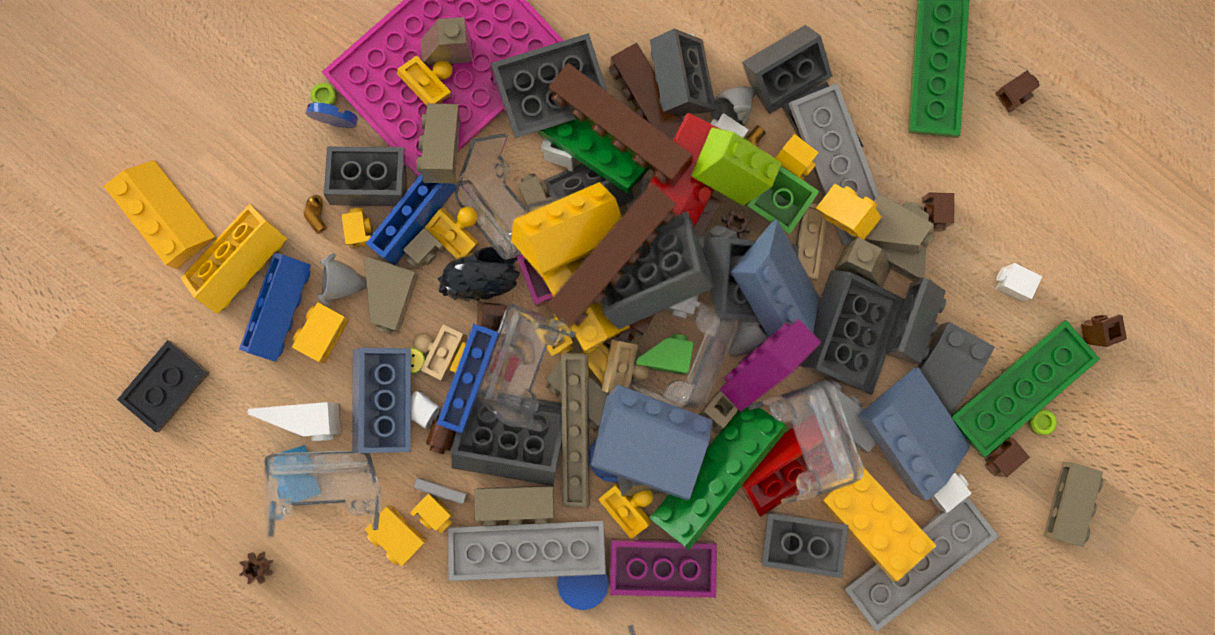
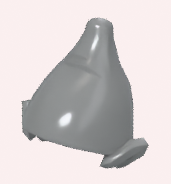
[711,86,756,126]
[317,253,367,308]
[726,320,768,355]

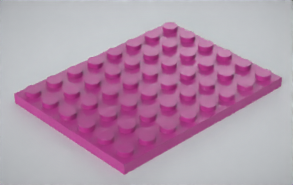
[322,0,564,177]

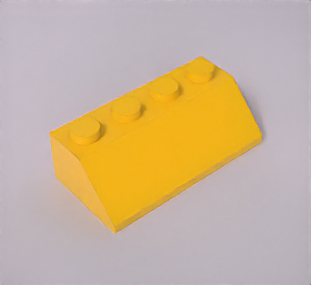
[103,160,216,269]
[511,182,622,276]
[181,204,287,315]
[542,255,630,353]

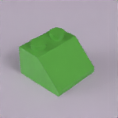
[747,166,819,234]
[636,334,694,375]

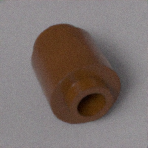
[426,415,456,455]

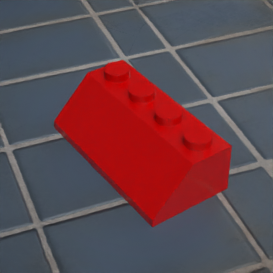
[648,113,720,227]
[741,413,845,517]

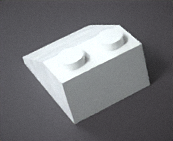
[248,402,341,441]

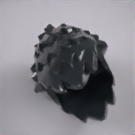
[438,246,520,302]

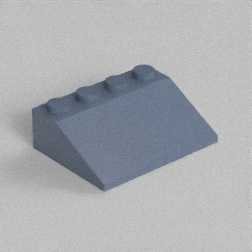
[731,220,820,337]
[858,367,970,501]
[591,385,712,501]

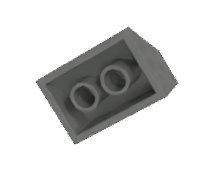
[742,25,832,114]
[650,28,716,116]
[324,146,407,206]
[543,163,635,206]
[887,277,946,364]

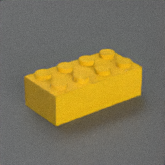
[821,466,936,582]

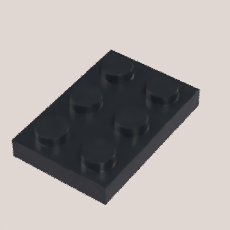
[117,340,209,432]

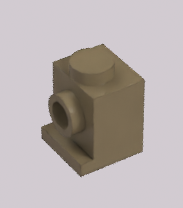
[518,174,553,212]
[403,228,446,269]
[698,390,738,433]

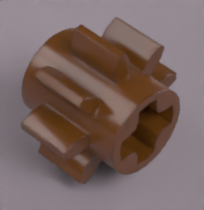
[721,209,752,239]
[239,552,274,584]

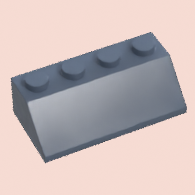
[352,348,411,453]

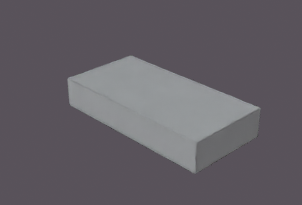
[414,477,469,504]

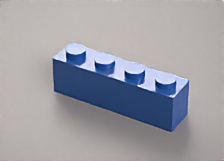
[365,173,457,265]
[239,253,311,362]
[437,324,500,433]

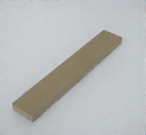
[561,352,590,507]

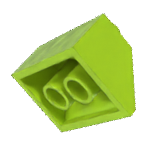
[691,127,782,206]

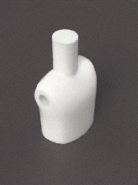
[411,391,441,429]

